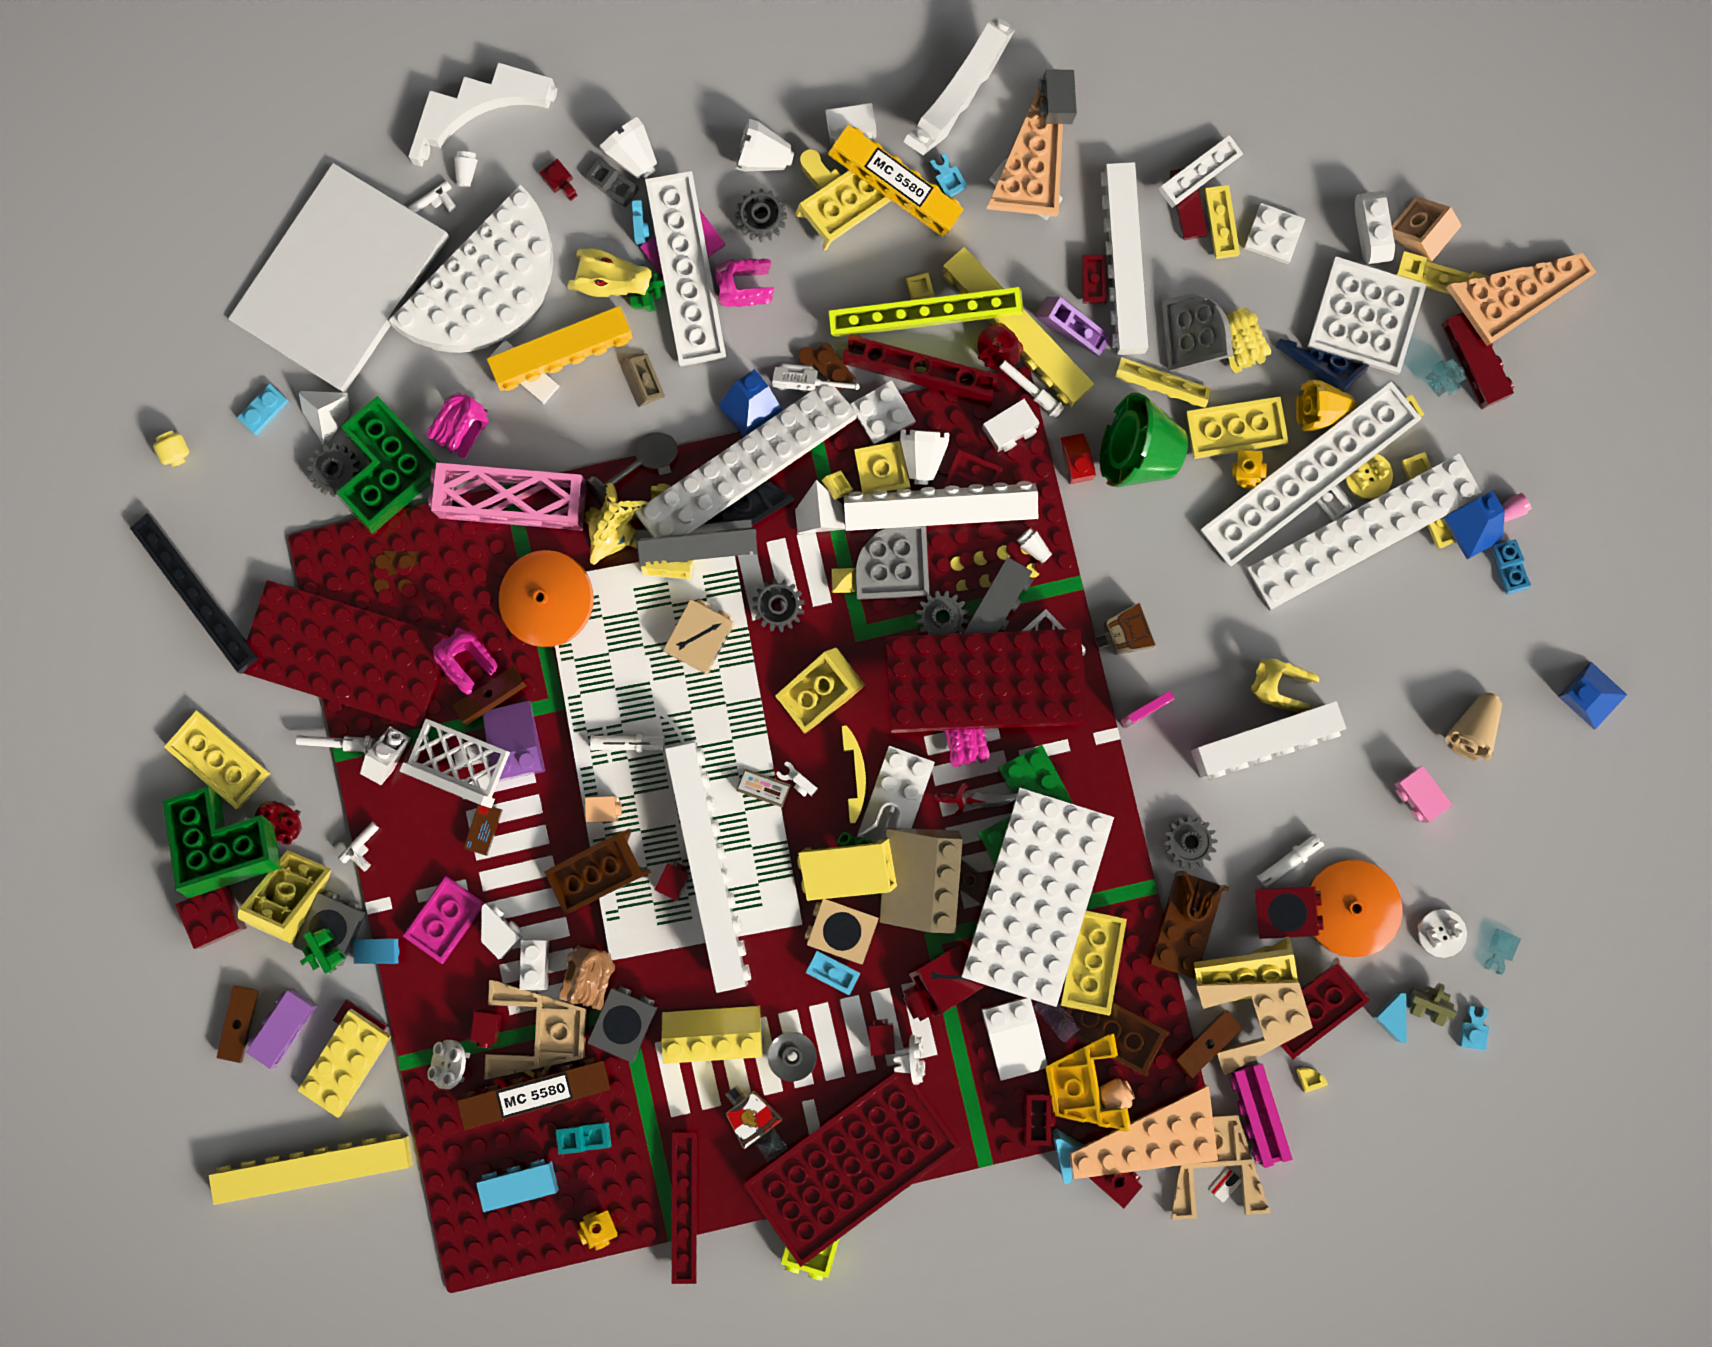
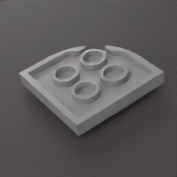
[1162,294,1233,372]
[856,526,929,600]

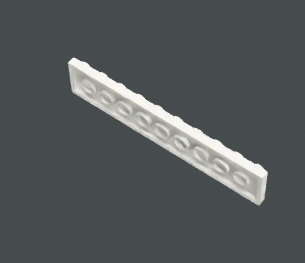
[635,380,857,537]
[1200,381,1422,567]
[1247,453,1483,610]

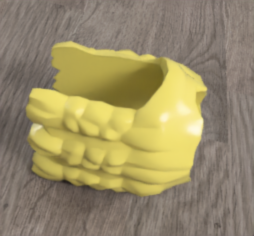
[1225,307,1271,374]
[1251,659,1319,713]

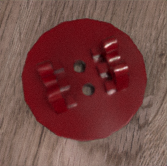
[977,323,1023,371]
[255,801,302,845]

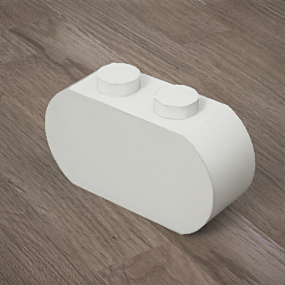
[1355,191,1395,264]

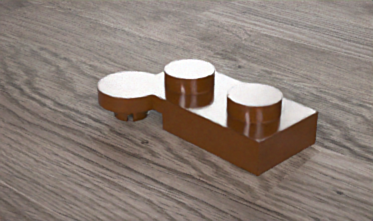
[799,342,856,392]

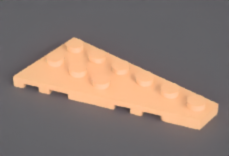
[987,88,1063,216]
[1446,253,1596,346]
[1069,1085,1218,1179]

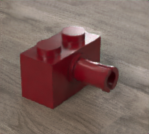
[1088,1171,1143,1209]

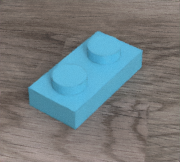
[237,384,289,435]
[806,951,860,995]

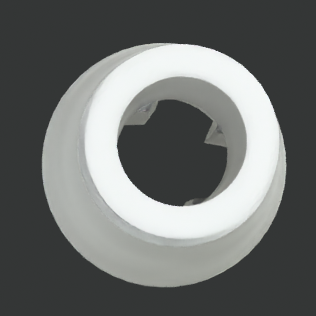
[454,151,478,187]
[1017,528,1052,563]

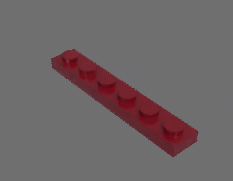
[671,1132,697,1284]

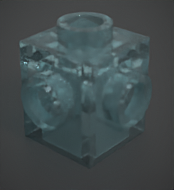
[1426,359,1466,397]

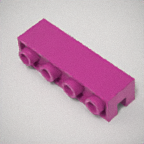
[1229,1062,1293,1168]

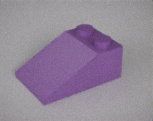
[483,701,545,782]

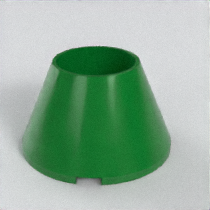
[1100,392,1188,488]

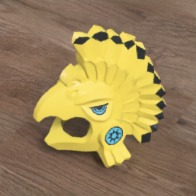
[584,483,648,565]

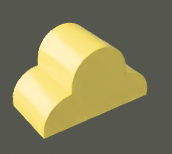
[238,850,331,945]

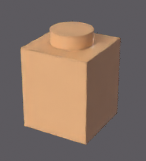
[585,796,622,823]

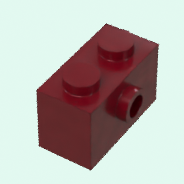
[1024,1092,1055,1146]

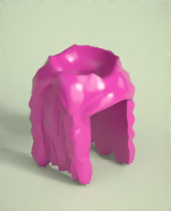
[715,258,774,307]
[426,392,489,459]
[432,627,497,695]
[945,729,990,767]

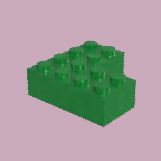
[336,396,440,534]
[977,745,1073,868]
[162,786,281,898]

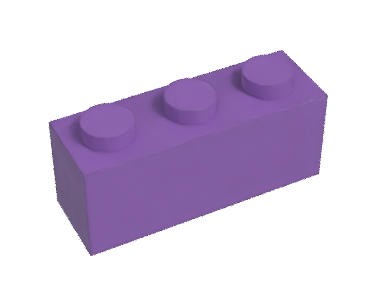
[246,989,318,1069]

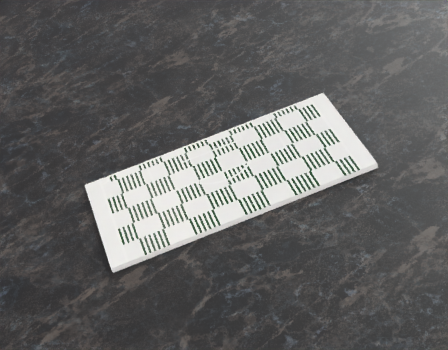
[555,556,802,960]

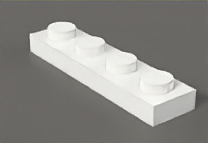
[1158,135,1243,208]

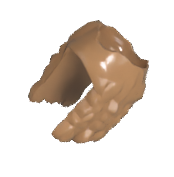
[559,945,615,1010]

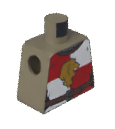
[725,1086,783,1149]

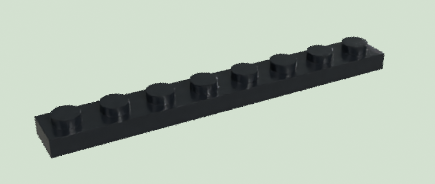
[130,513,260,674]

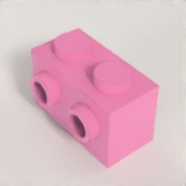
[1394,766,1452,823]

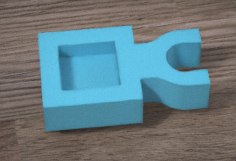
[930,153,967,197]
[632,200,650,246]
[1459,1006,1489,1051]

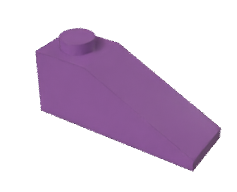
[1035,296,1111,356]

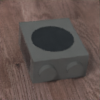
[293,890,367,966]
[588,985,658,1063]

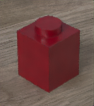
[654,861,691,901]
[470,1010,502,1048]
[868,1019,895,1056]

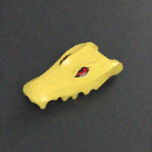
[567,248,652,298]

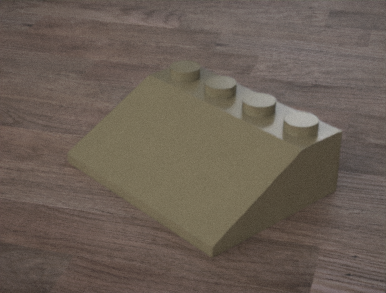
[879,828,963,933]

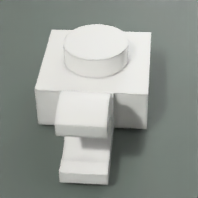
[776,762,818,797]

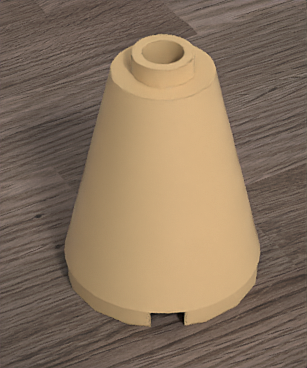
[1445,692,1503,762]

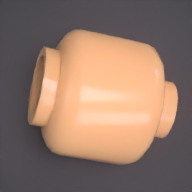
[1099,1078,1135,1110]

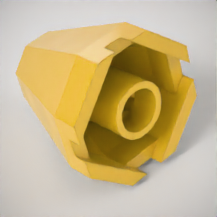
[1296,380,1358,432]

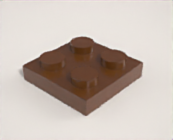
[370,550,420,592]

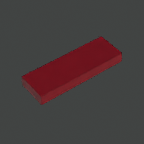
[1169,168,1208,241]

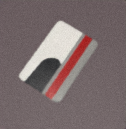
[1209,1168,1242,1202]

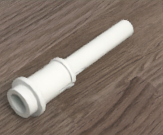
[999,360,1064,418]
[296,735,375,755]

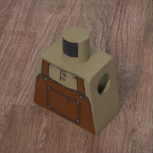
[1094,603,1156,655]

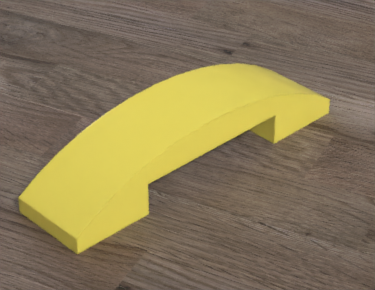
[1397,251,1488,295]
[842,726,866,824]

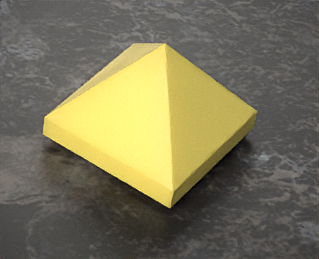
[832,568,856,593]

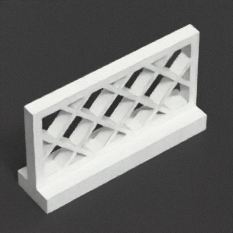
[400,719,510,808]

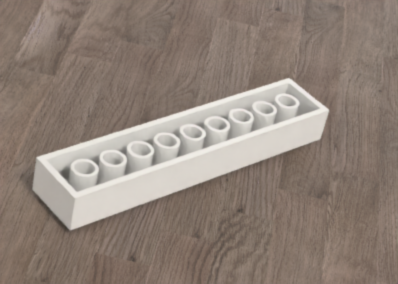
[665,743,751,993]

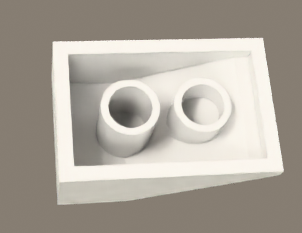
[981,997,1047,1081]

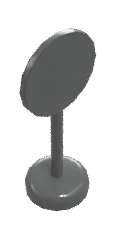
[585,433,678,506]

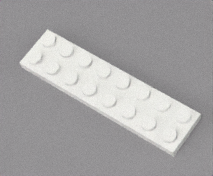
[645,171,726,366]

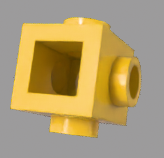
[1232,450,1267,489]
[577,1210,617,1250]

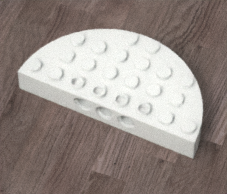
[389,185,553,353]

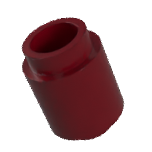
[903,985,933,1021]

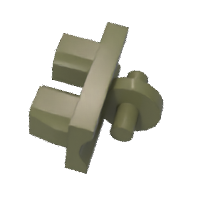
[1409,983,1457,1027]

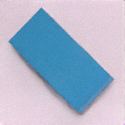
[1492,539,1531,595]
[354,939,399,964]

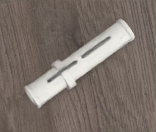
[590,733,665,753]
[1256,833,1324,889]

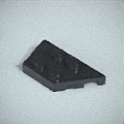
[711,481,794,526]

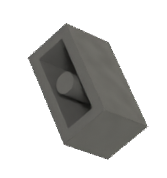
[1039,69,1077,124]

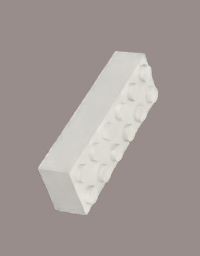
[1191,701,1346,780]

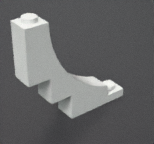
[904,18,1015,155]
[408,63,557,167]

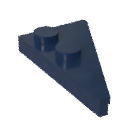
[1275,339,1369,392]

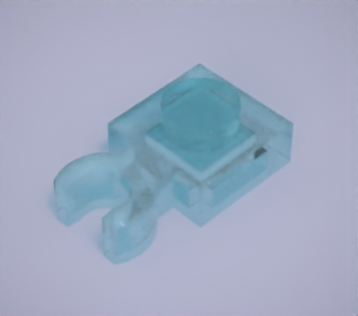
[1484,929,1521,975]

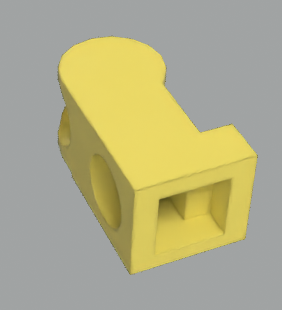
[800,149,841,191]

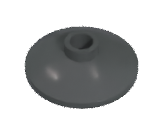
[767,1032,817,1082]

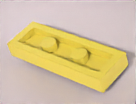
[1204,185,1240,259]

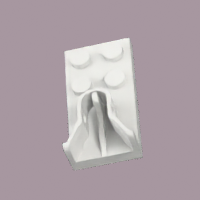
[857,746,935,842]

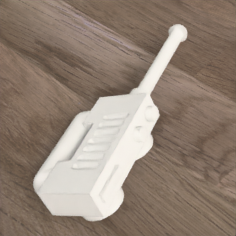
[772,363,860,393]

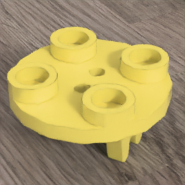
[1345,454,1393,500]

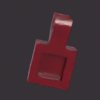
[539,158,578,201]

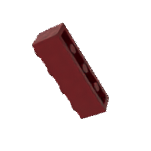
[1441,312,1514,409]

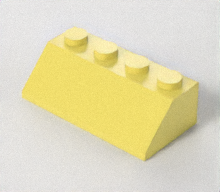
[662,1006,763,1064]

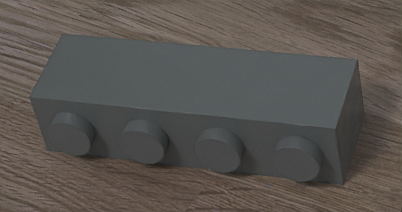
[963,557,1034,634]

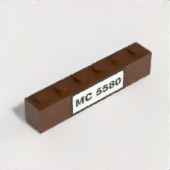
[457,1057,611,1130]

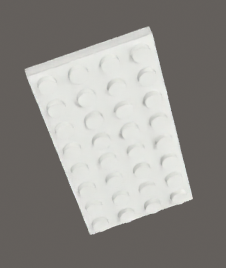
[961,788,1114,1007]

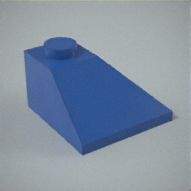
[719,369,783,438]
[1443,491,1505,559]
[1558,662,1627,730]

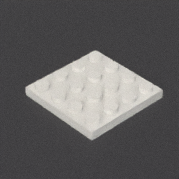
[1307,257,1427,375]

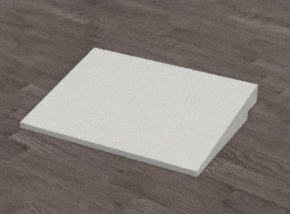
[228,163,450,393]

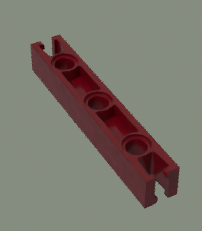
[843,334,999,404]

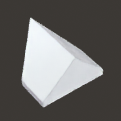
[299,391,351,445]
[795,480,845,534]

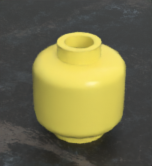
[153,430,190,468]

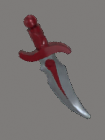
[933,783,1017,816]

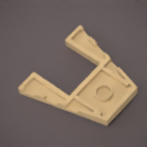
[1196,979,1313,1075]
[484,980,587,1079]
[1171,1114,1271,1220]

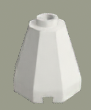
[599,117,657,179]
[735,119,794,172]
[900,429,949,485]

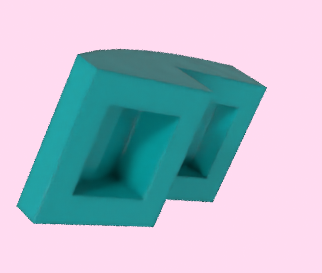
[556,1122,612,1155]

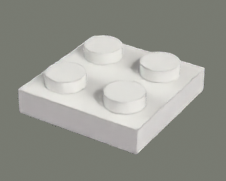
[1244,203,1305,264]
[850,380,916,446]

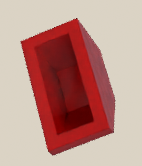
[1060,433,1096,484]

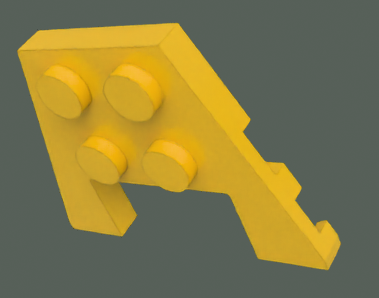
[1046,1033,1131,1132]

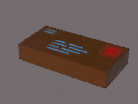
[463,804,503,856]

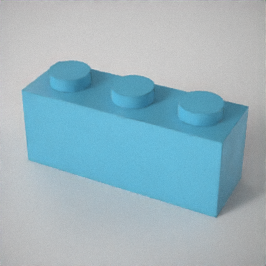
[476,1158,559,1212]

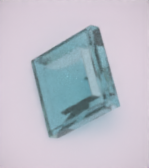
[754,1128,788,1162]

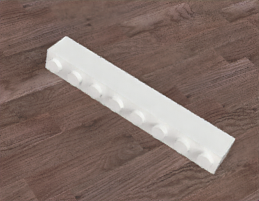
[1100,162,1148,355]
[844,481,1038,531]

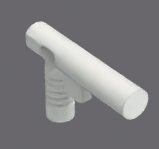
[408,181,457,213]
[338,822,379,872]

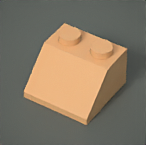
[1392,196,1461,261]

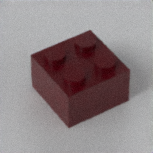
[175,885,247,949]

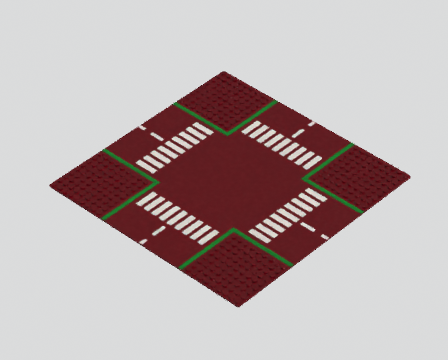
[288,366,1205,1293]

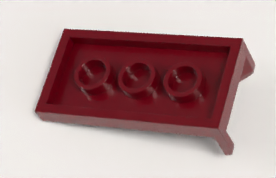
[1281,957,1370,1060]

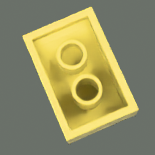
[776,648,865,733]

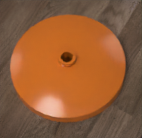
[499,550,594,647]
[1309,860,1402,957]

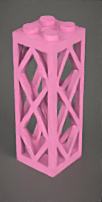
[428,463,587,531]

